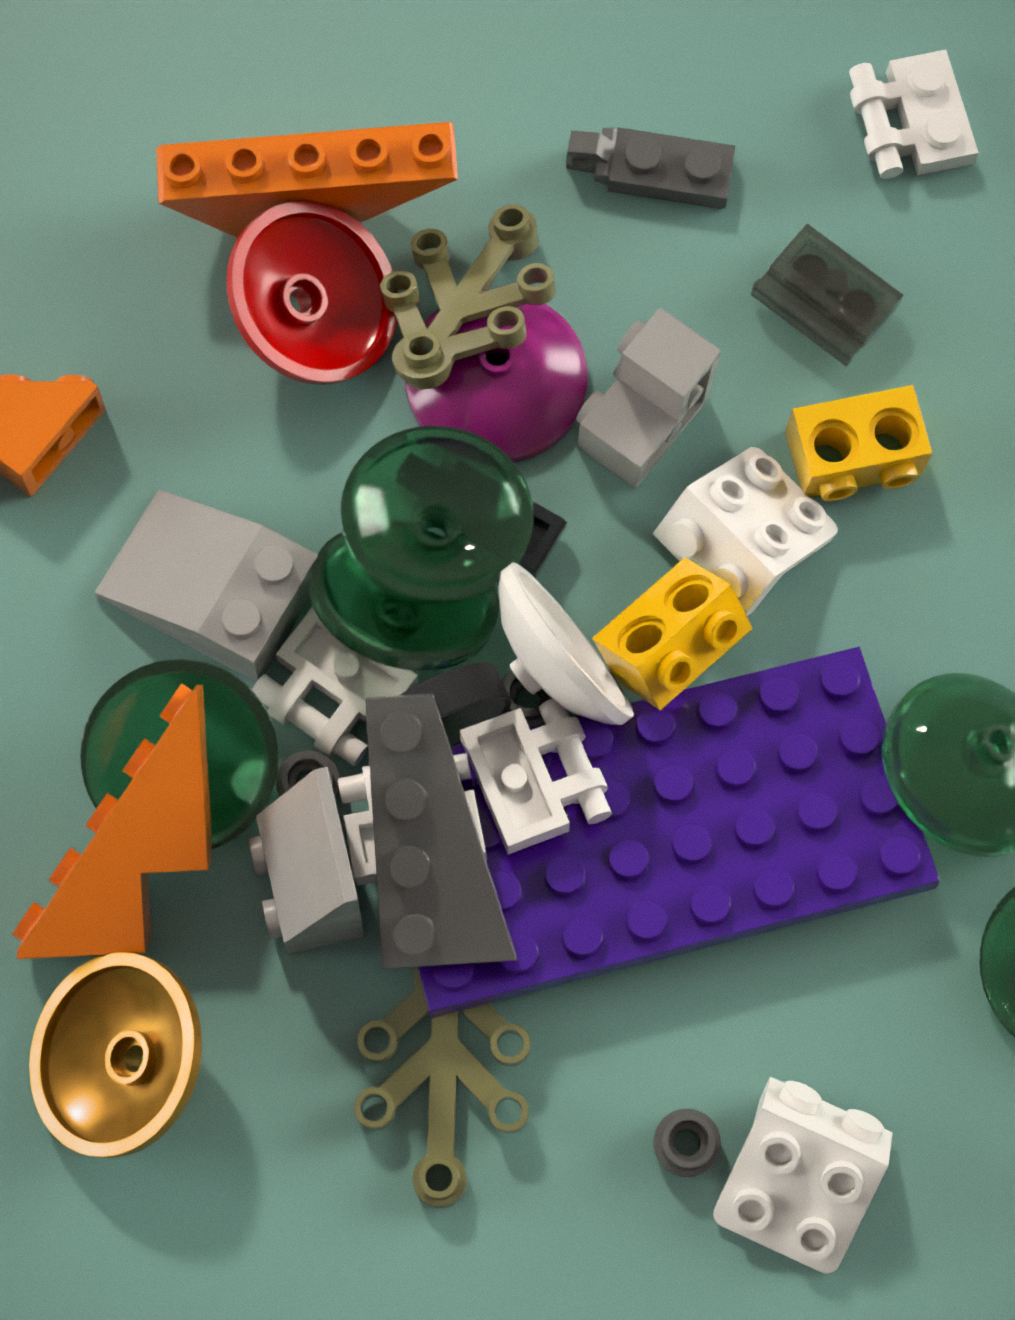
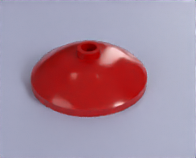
[226,201,398,385]

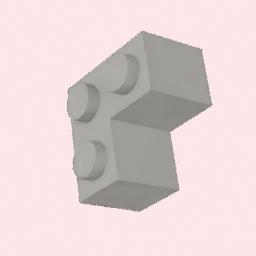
[576,307,721,489]

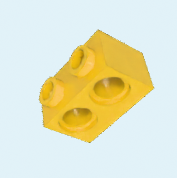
[785,385,933,501]
[592,558,753,710]

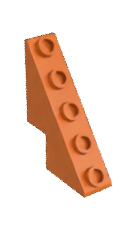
[156,122,458,238]
[0,374,106,497]
[11,683,213,959]

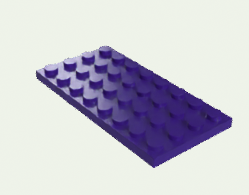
[417,646,940,1018]

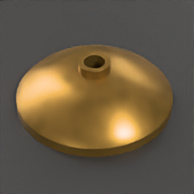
[29,952,202,1158]

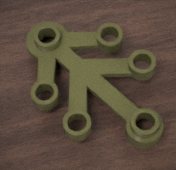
[380,204,556,390]
[354,967,531,1208]

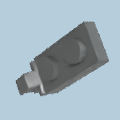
[566,127,735,209]

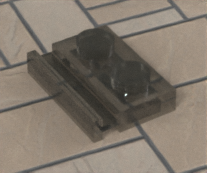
[751,223,903,367]

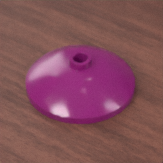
[405,290,588,464]

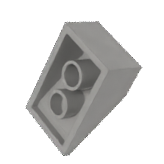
[94,489,322,682]
[248,767,365,955]

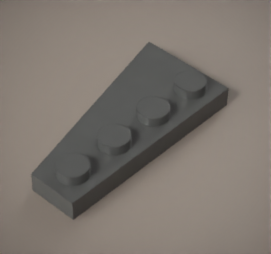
[365,693,517,969]

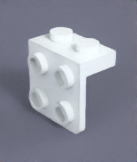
[653,447,838,616]
[713,1077,893,1274]

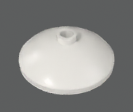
[498,562,634,725]

